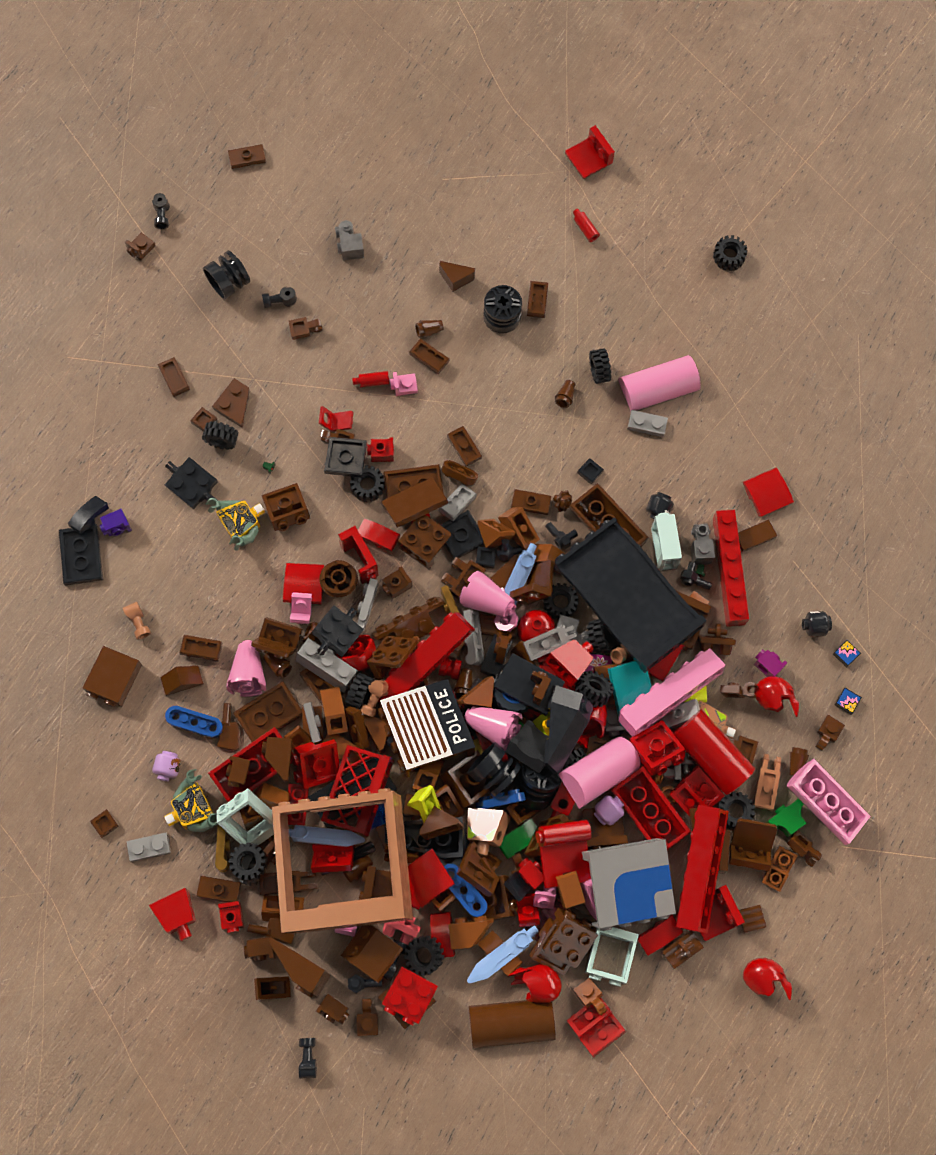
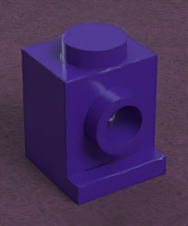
[99,509,132,537]

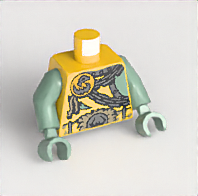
[205,498,265,551]
[164,769,218,832]

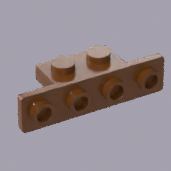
[372,597,445,640]

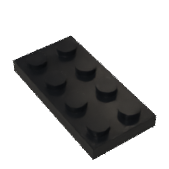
[308,758,397,829]

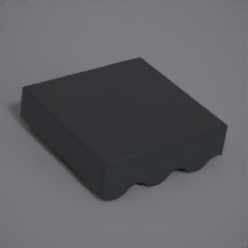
[504,871,531,902]

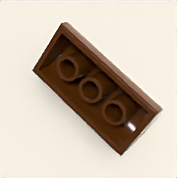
[569,483,649,547]
[469,1000,556,1049]

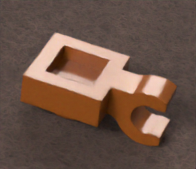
[573,978,607,1015]

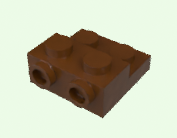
[261,483,311,531]
[466,875,518,920]
[529,917,570,975]

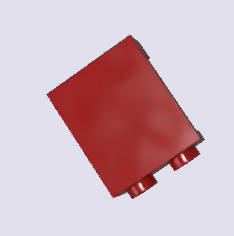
[338,526,379,584]

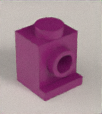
[754,649,787,677]

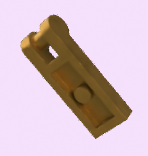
[215,825,231,873]

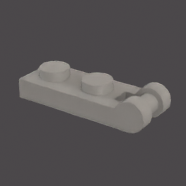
[463,610,484,666]

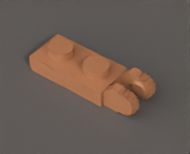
[753,754,781,812]

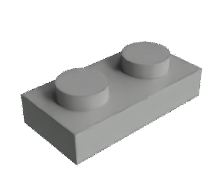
[627,410,668,437]
[126,832,171,862]

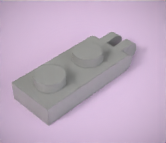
[357,578,378,631]
[523,625,577,661]

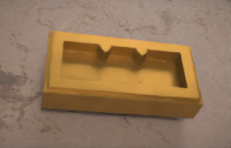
[441,585,459,614]

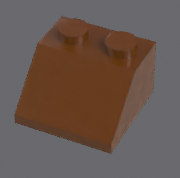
[262,737,292,783]
[440,750,492,809]
[341,925,403,983]

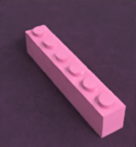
[618,648,725,737]

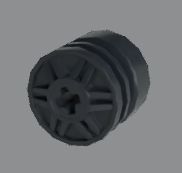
[202,250,251,300]
[483,285,522,333]
[467,742,521,797]
[513,763,562,810]

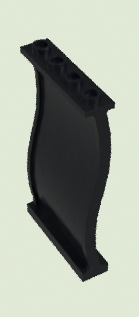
[554,517,707,673]

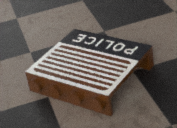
[378,679,475,778]

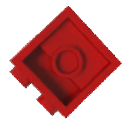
[629,720,685,776]
[291,739,340,789]
[382,966,438,1026]

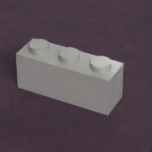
[296,638,357,693]

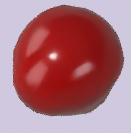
[754,676,799,717]
[577,705,607,749]
[743,958,792,1000]
[509,964,562,1003]

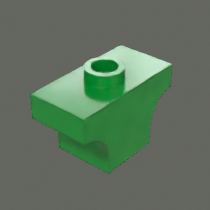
[766,798,806,837]

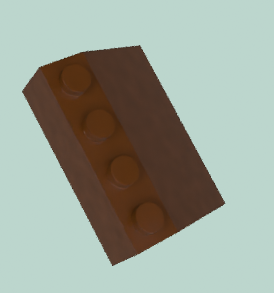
[268,937,331,998]

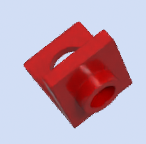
[319,406,354,432]

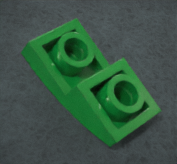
[499,818,537,859]

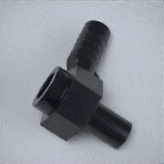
[545,522,578,549]
[496,539,528,562]
[680,561,712,590]
[348,974,382,994]

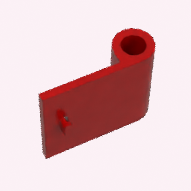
[536,820,591,888]

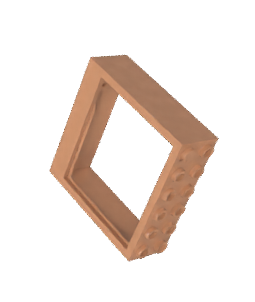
[272,788,413,934]

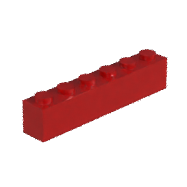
[713,510,749,627]
[378,612,475,703]
[676,805,729,933]

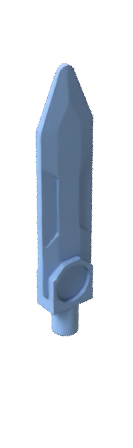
[504,543,537,605]
[289,825,365,847]
[467,925,539,983]

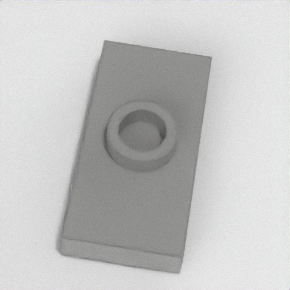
[438,484,477,521]
[661,699,700,730]
[303,702,321,743]

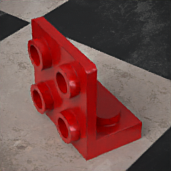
[565,125,615,179]
[700,885,745,941]

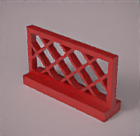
[321,745,394,837]

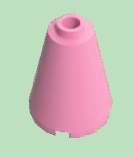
[460,571,516,617]
[226,640,266,697]
[464,706,522,751]

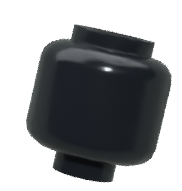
[646,492,674,519]
[802,611,832,637]

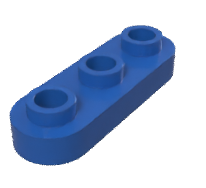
[165,706,223,738]
[475,789,526,809]
[444,864,487,917]

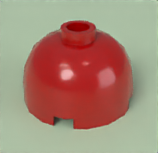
[517,610,555,642]
[337,635,376,672]

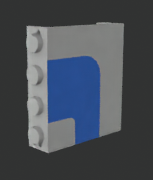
[582,838,676,931]

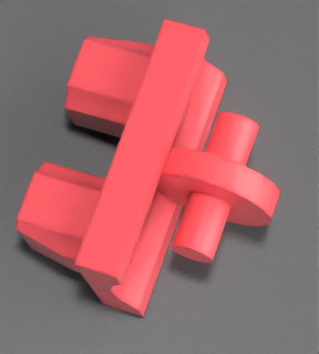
[382,917,421,945]

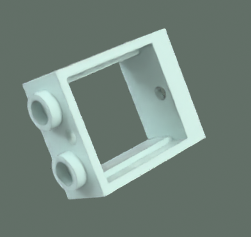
[651,513,682,571]
[217,788,274,846]
[585,927,639,987]

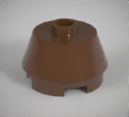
[319,560,358,598]

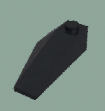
[544,685,593,775]
[385,817,469,859]

